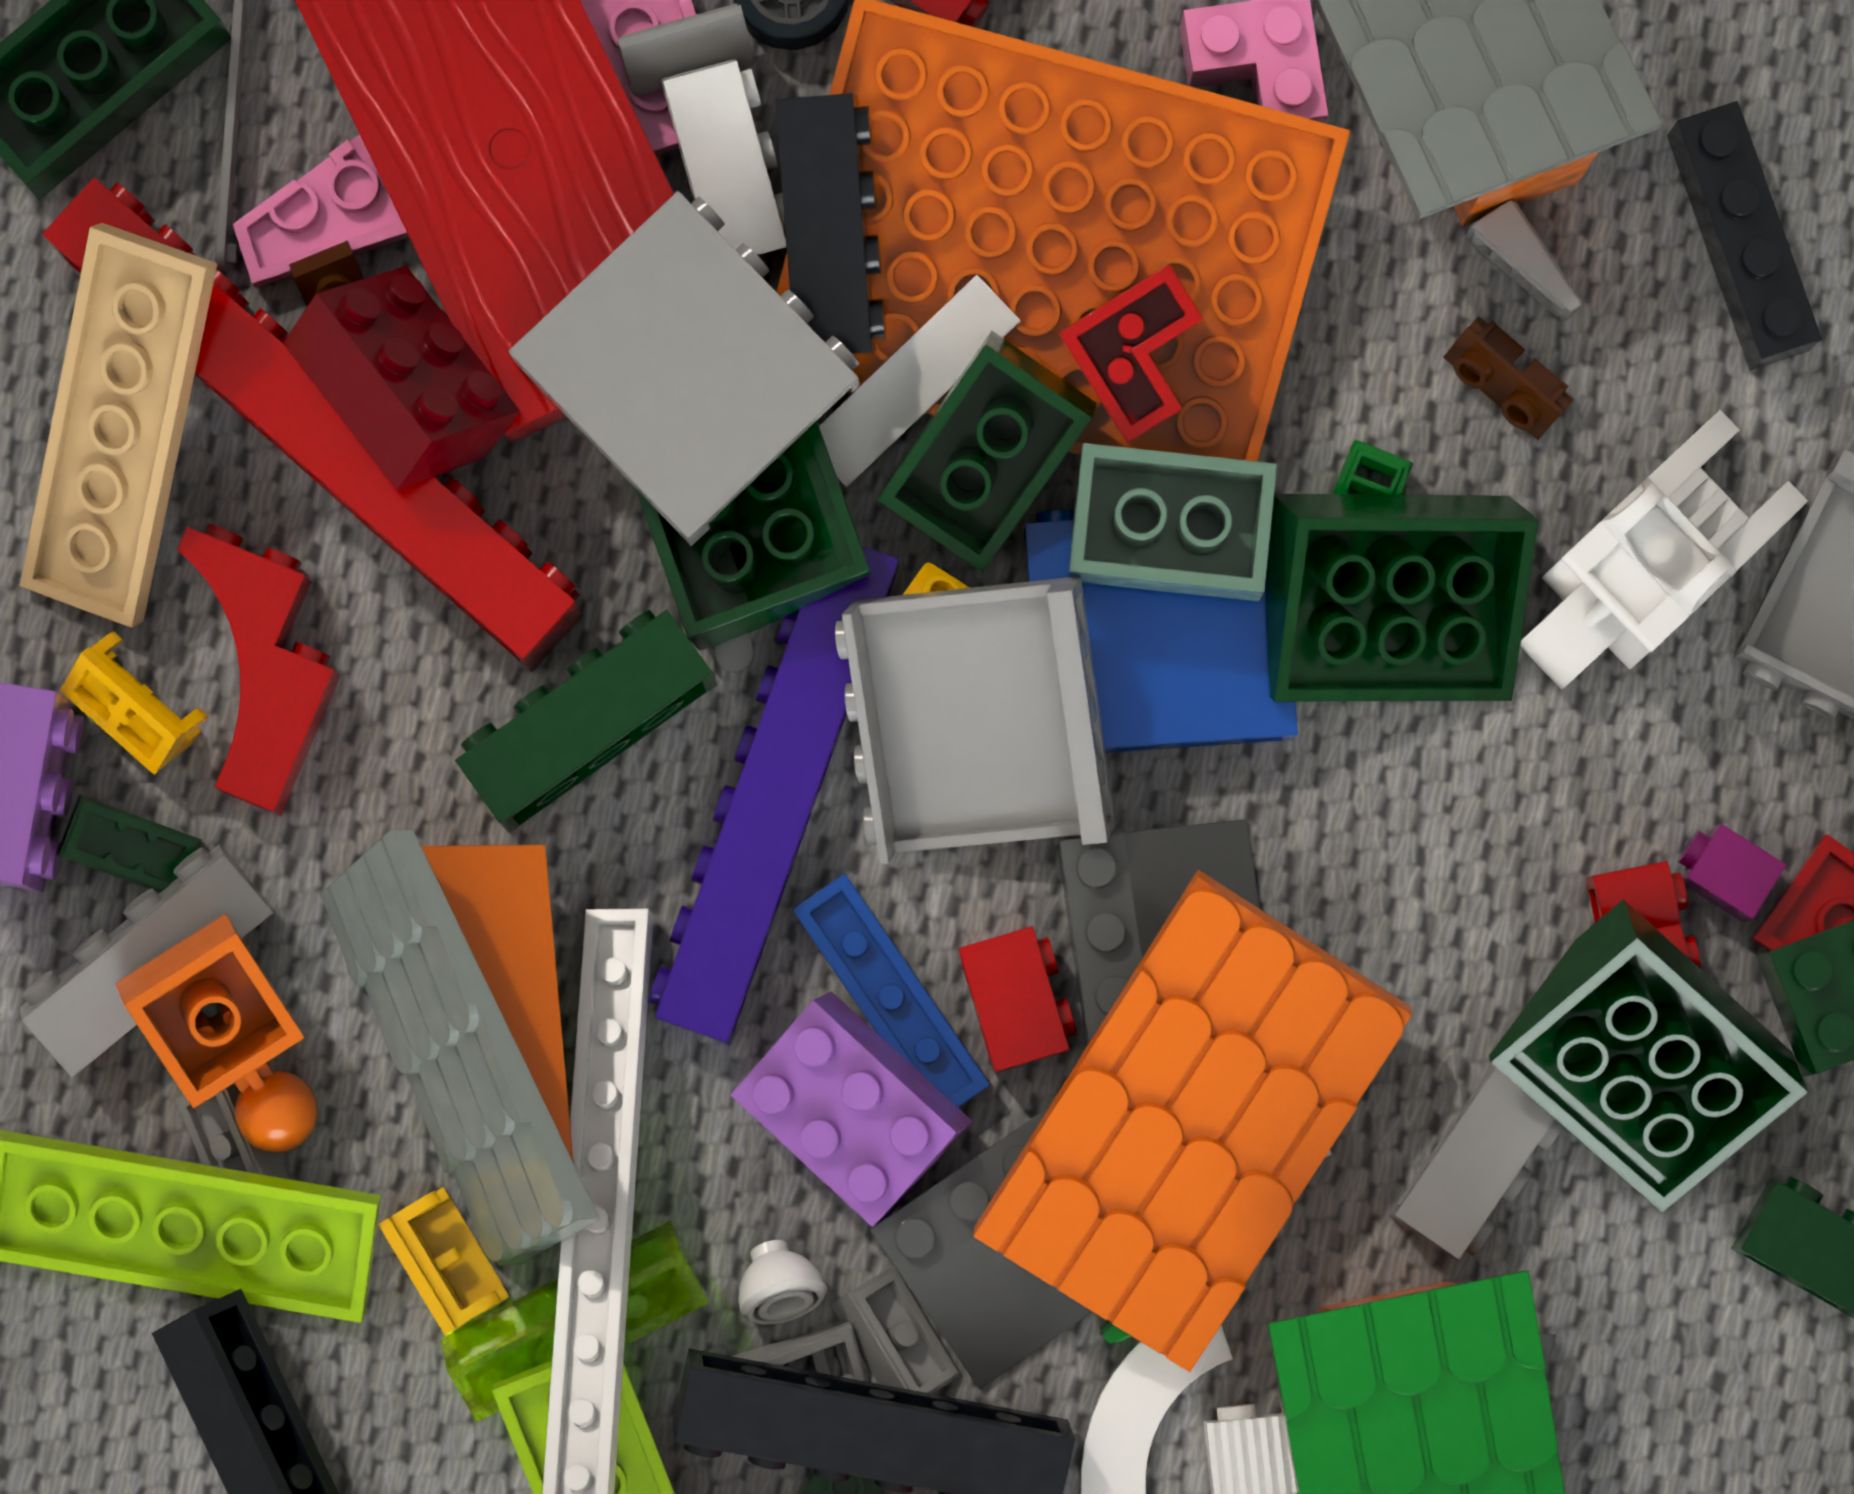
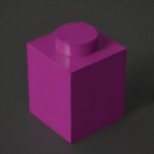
[1678,824,1787,923]

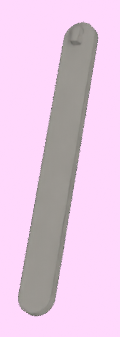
[215,0,248,272]

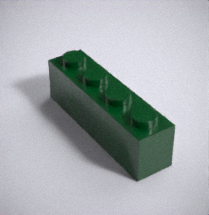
[1731,1177,1854,1318]

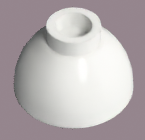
[738,1240,828,1325]

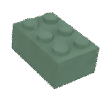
[1067,443,1277,602]

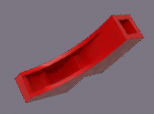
[177,523,340,816]

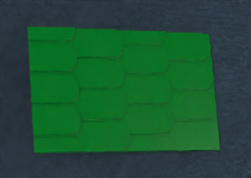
[1267,1270,1565,1494]

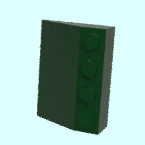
[636,421,871,651]
[1265,494,1539,702]
[1489,899,1808,1213]

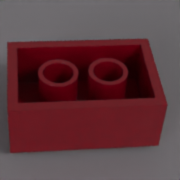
[283,266,520,490]

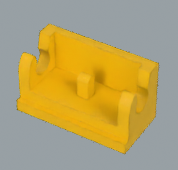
[59,631,209,775]
[378,1187,510,1335]

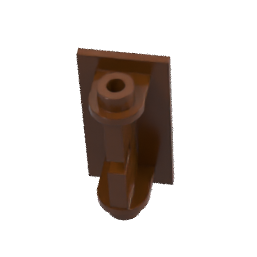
[1443,316,1574,440]

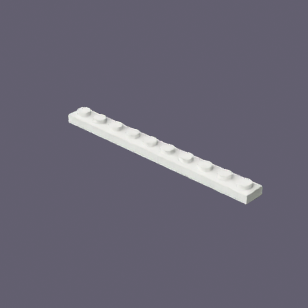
[542,909,654,1494]

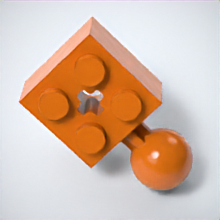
[115,913,318,1153]

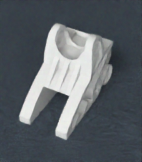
[1520,410,1808,690]

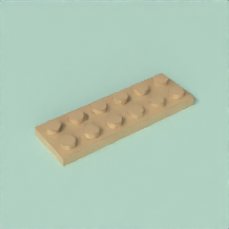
[19,223,218,628]

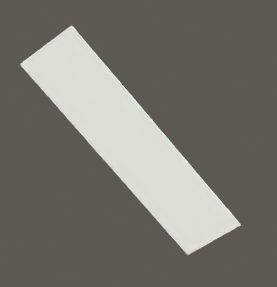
[819,275,1021,487]

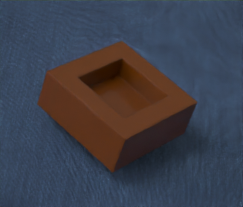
[289,240,365,306]

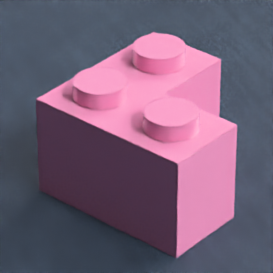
[1179,0,1329,123]

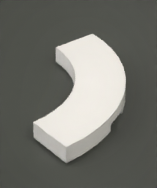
[1081,1325,1233,1494]

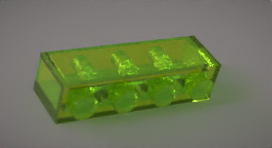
[440,1220,709,1423]

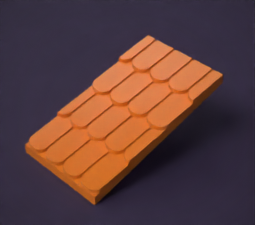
[973,869,1412,1372]

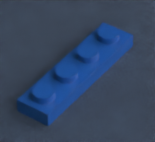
[792,873,990,1107]

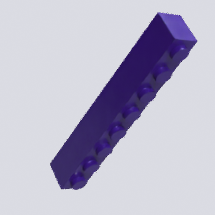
[648,546,899,1045]

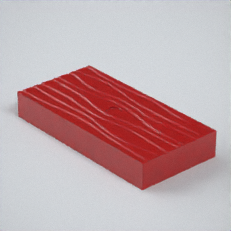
[295,0,674,444]

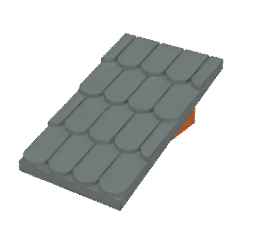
[1313,0,1663,226]
[320,830,600,1266]

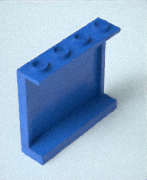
[1024,510,1298,753]

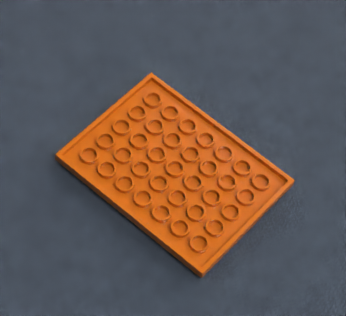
[776,0,1350,462]

